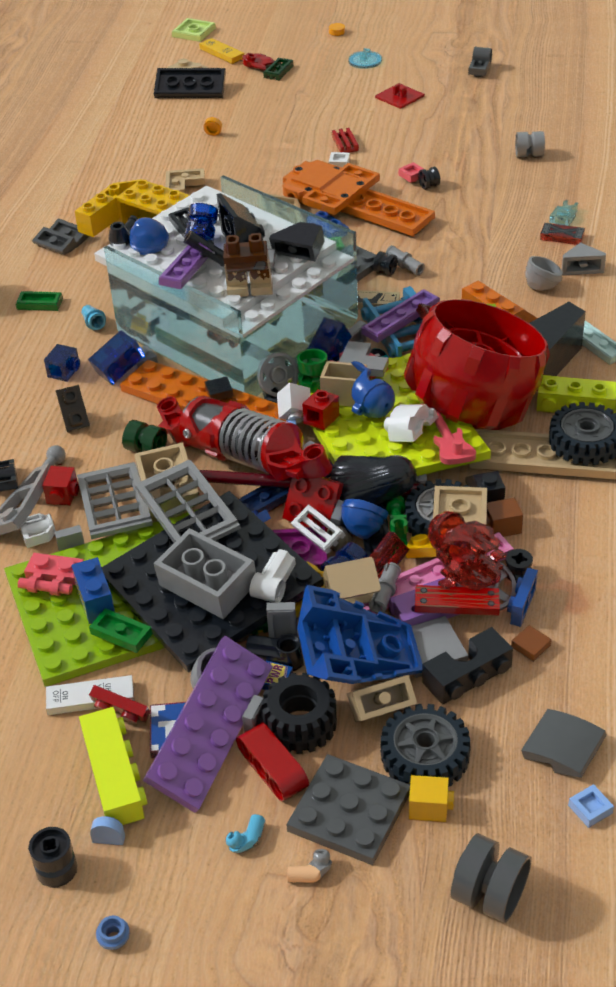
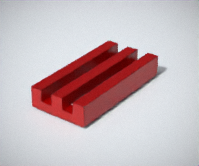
[332,128,359,153]

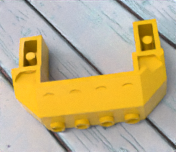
[74,179,190,237]

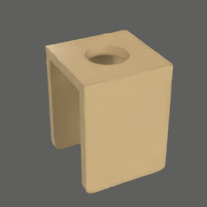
[320,361,368,407]
[323,557,381,604]

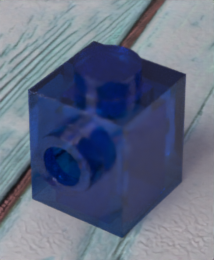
[44,344,80,382]

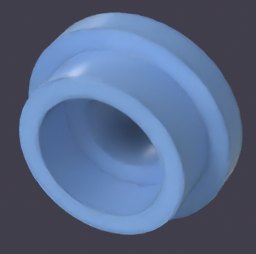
[96,916,130,950]

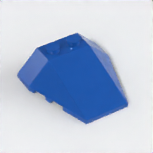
[297,585,422,684]

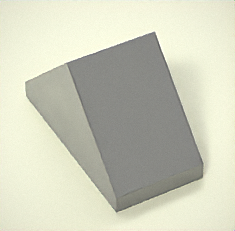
[561,242,606,275]

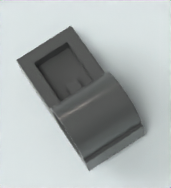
[468,47,492,77]

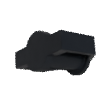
[0,459,18,492]

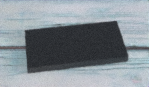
[153,68,226,98]

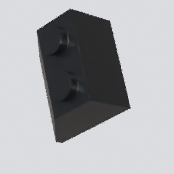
[216,193,265,243]

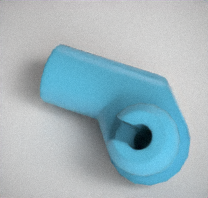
[226,814,265,853]

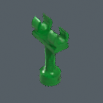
[385,495,408,556]

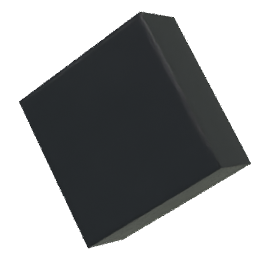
[204,376,234,400]

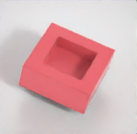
[398,162,424,183]

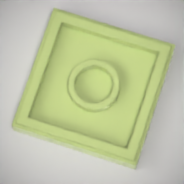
[172,18,216,42]

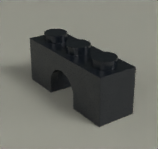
[422,627,513,705]

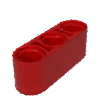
[236,723,309,802]

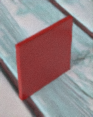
[375,83,425,109]

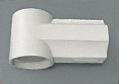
[249,549,296,603]

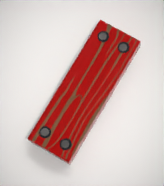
[415,585,500,616]

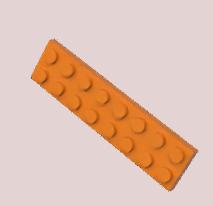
[120,360,286,430]

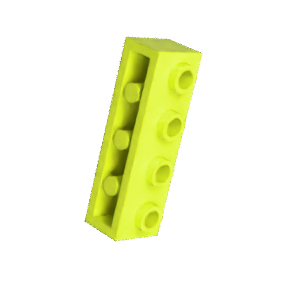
[536,375,616,414]
[79,707,148,825]

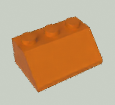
[462,280,538,323]

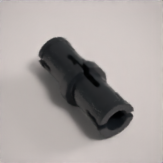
[183,230,224,267]

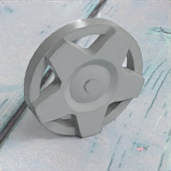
[257,352,299,397]

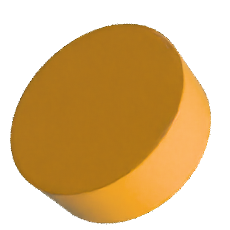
[329,23,345,36]
[203,117,222,136]

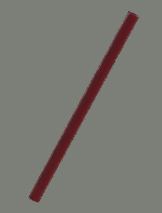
[198,469,419,495]

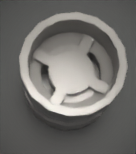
[515,131,545,157]

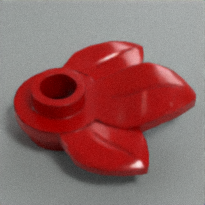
[242,53,274,70]

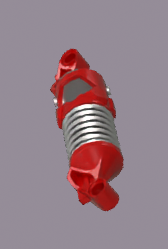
[157,396,332,482]

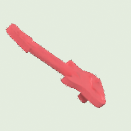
[421,403,476,465]

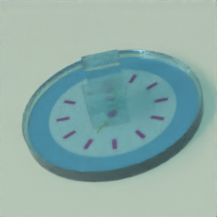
[348,48,382,69]

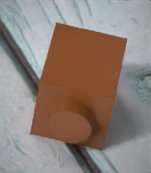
[486,497,523,537]

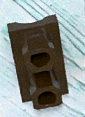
[55,385,90,432]

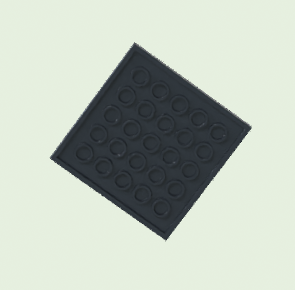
[102,491,324,673]

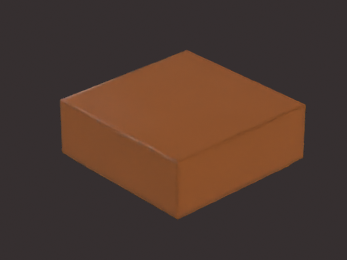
[511,625,552,662]

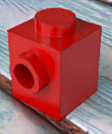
[302,389,340,430]
[42,466,79,506]

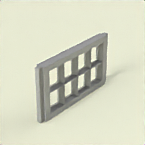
[135,459,241,543]
[77,462,153,539]

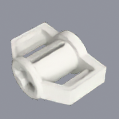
[19,513,56,548]

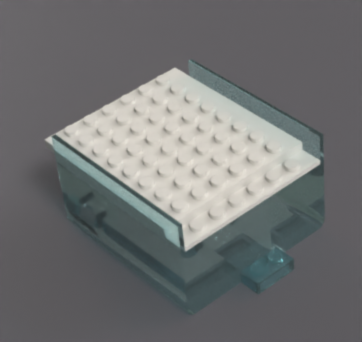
[94,175,358,396]

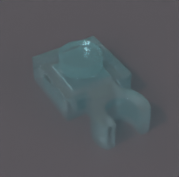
[549,200,578,227]

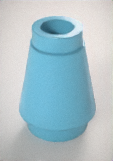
[81,305,106,330]

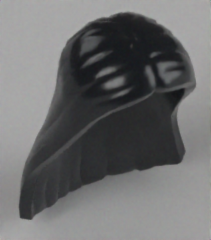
[330,455,417,505]

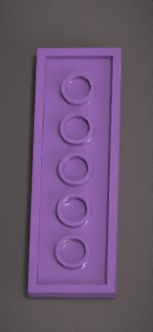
[143,636,273,813]

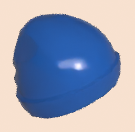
[129,217,169,255]
[341,499,389,539]

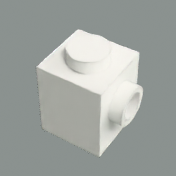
[277,383,310,423]

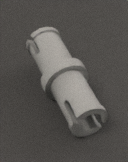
[386,245,425,276]
[369,562,401,613]

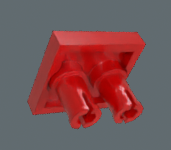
[282,477,344,532]

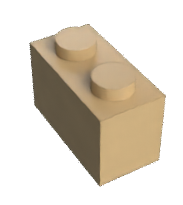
[346,675,417,722]

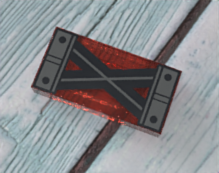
[540,223,585,245]

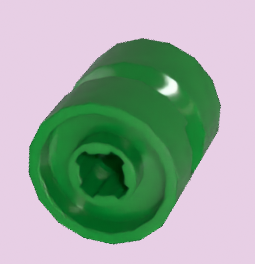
[297,349,328,393]

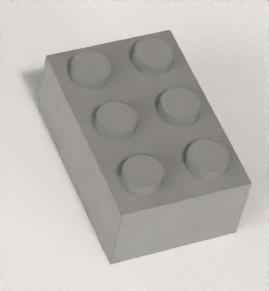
[154,528,256,619]

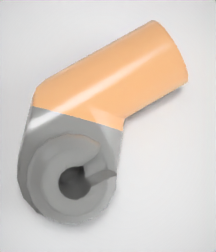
[287,849,332,883]

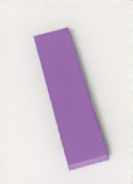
[159,243,213,290]
[361,289,440,343]

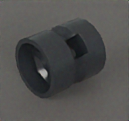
[28,827,78,888]

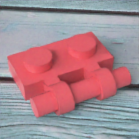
[18,552,84,596]

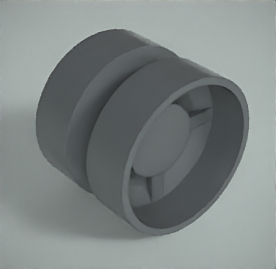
[450,833,532,923]

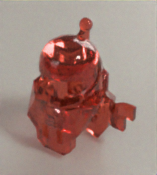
[427,511,506,591]

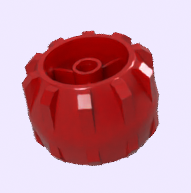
[404,299,550,430]

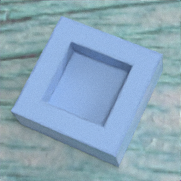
[568,784,614,828]

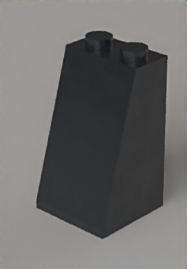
[530,302,586,391]

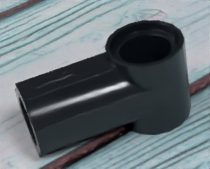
[246,634,303,671]

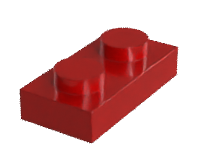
[89,685,150,724]

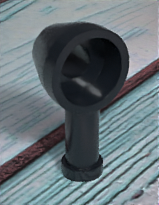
[108,215,138,246]

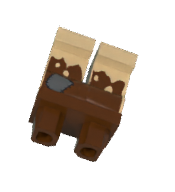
[223,233,273,297]

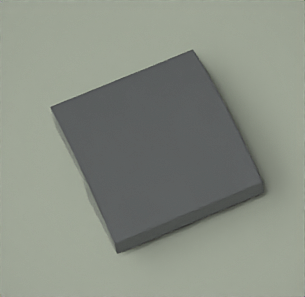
[32,218,89,254]
[521,709,607,778]

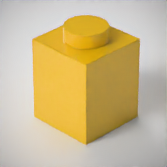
[409,775,454,822]

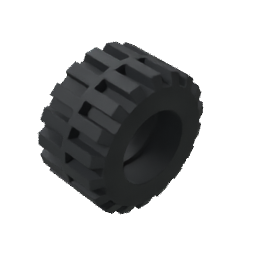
[261,673,337,754]

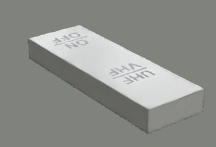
[46,675,134,715]

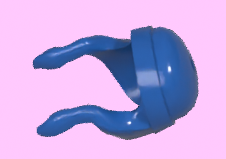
[351,361,395,418]

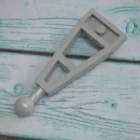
[0,445,66,535]

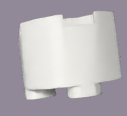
[384,404,438,442]

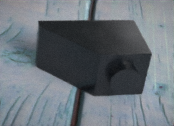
[269,222,325,262]
[465,471,505,503]

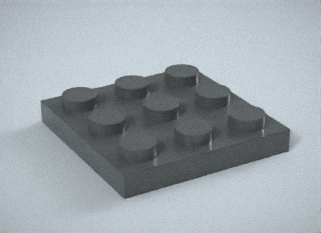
[286,754,410,865]

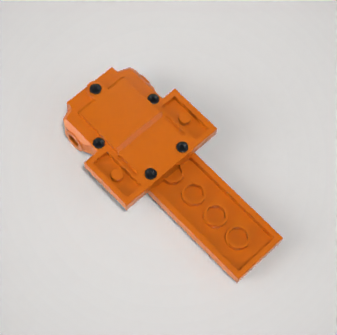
[283,160,435,236]

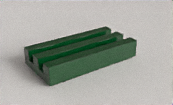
[263,57,294,81]

